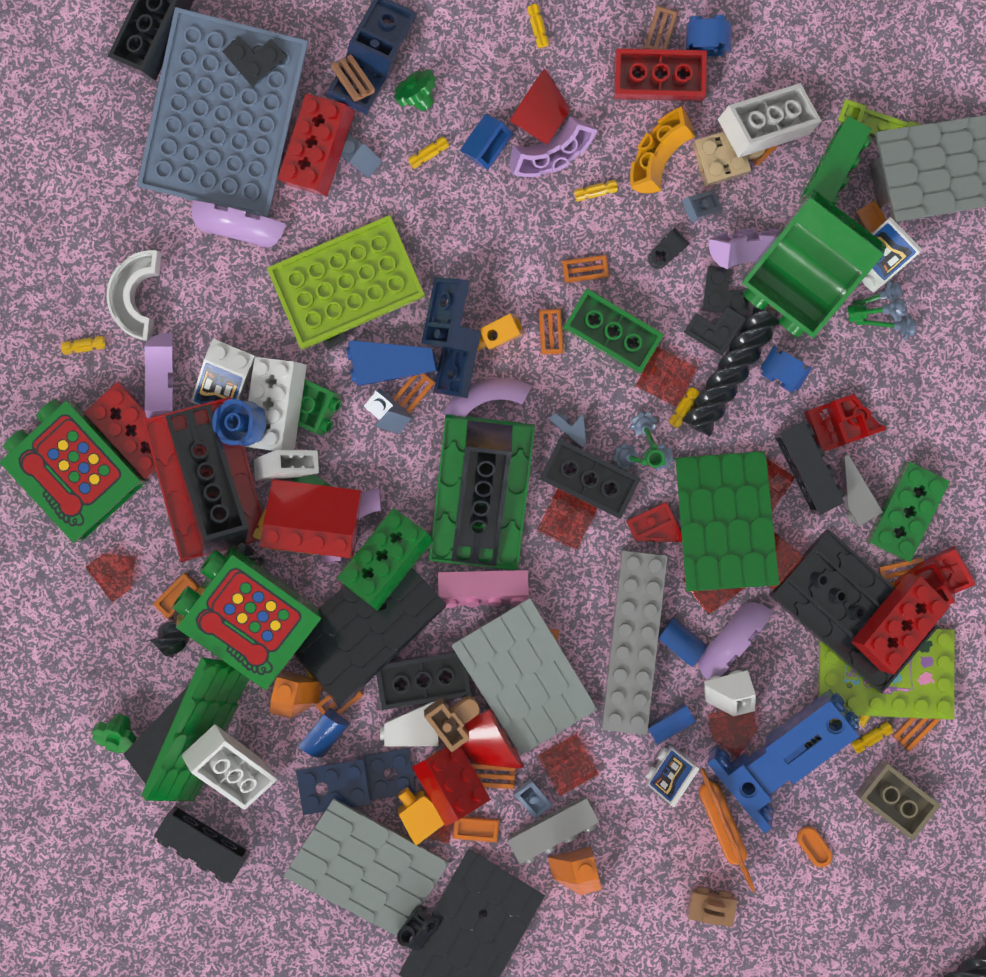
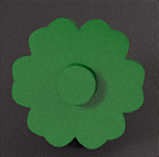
[393,69,436,111]
[92,714,137,753]

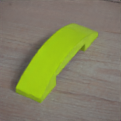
[837,99,921,137]

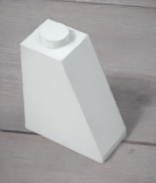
[254,450,319,481]
[380,702,439,746]

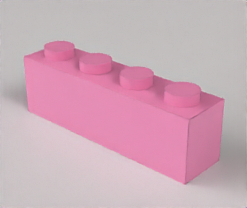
[438,570,529,608]

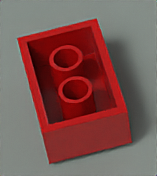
[412,746,491,827]

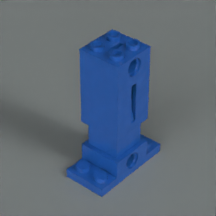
[707,689,860,833]

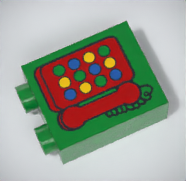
[0,399,148,543]
[172,545,321,690]

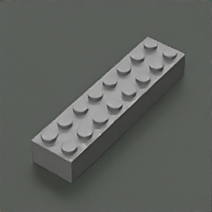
[601,550,668,735]

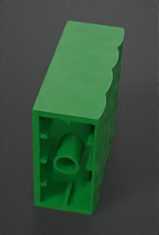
[742,189,886,338]

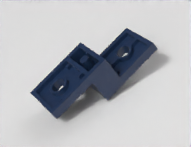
[327,0,417,115]
[421,277,481,398]
[296,748,416,815]

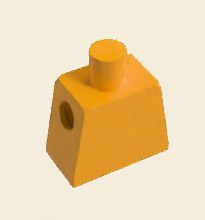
[477,313,525,351]
[397,787,444,845]

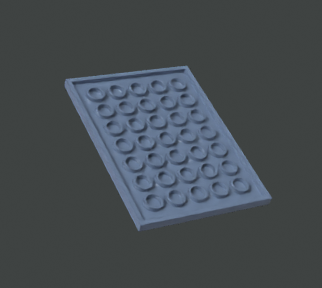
[137,7,309,218]

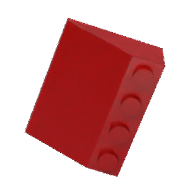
[260,479,362,558]

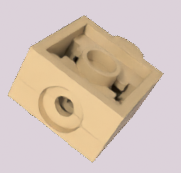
[692,132,765,187]

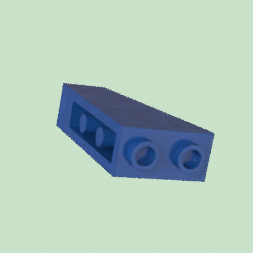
[346,340,438,386]

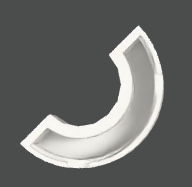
[107,250,162,341]

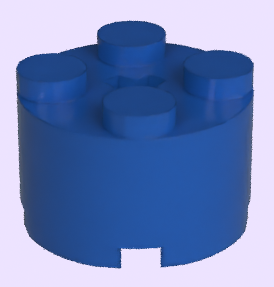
[686,15,732,57]
[760,345,812,393]
[212,399,266,446]

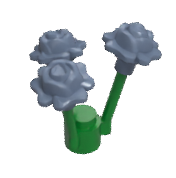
[848,279,917,340]
[612,411,674,471]

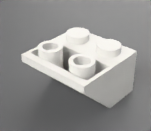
[704,670,756,716]

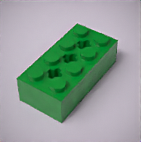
[798,116,872,205]
[563,288,664,375]
[865,462,950,562]
[337,508,433,611]

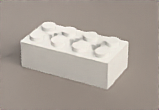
[718,83,821,158]
[244,357,307,451]
[181,724,278,810]

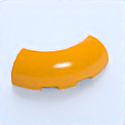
[630,106,695,194]

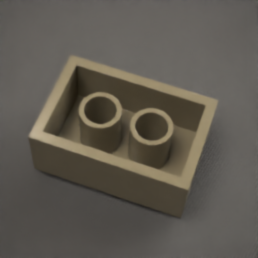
[854,760,941,840]

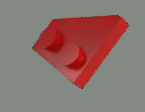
[626,502,682,542]

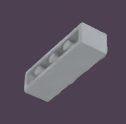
[507,795,599,864]

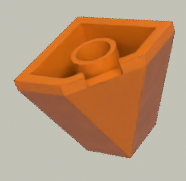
[270,670,322,718]
[548,846,602,895]

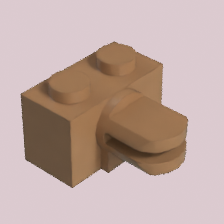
[424,696,479,752]
[686,886,737,927]

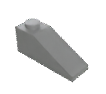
[841,454,883,526]

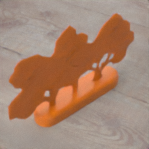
[699,767,756,893]

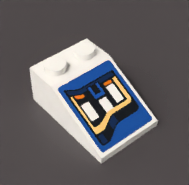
[862,217,922,292]
[191,339,256,405]
[645,745,699,807]

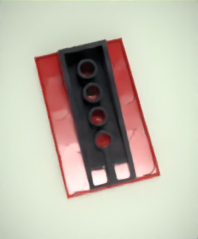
[143,397,262,563]

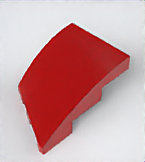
[510,69,571,146]
[804,394,886,452]
[895,546,976,605]
[461,709,524,769]

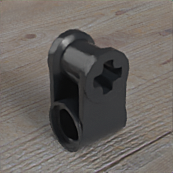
[648,228,690,269]
[397,905,439,951]

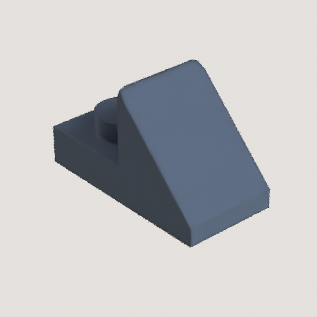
[341,133,382,179]
[682,189,723,223]
[364,388,413,434]
[548,412,586,448]
[513,778,553,819]

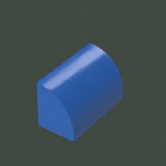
[460,114,514,170]
[658,617,707,667]
[648,703,696,745]
[298,707,350,758]

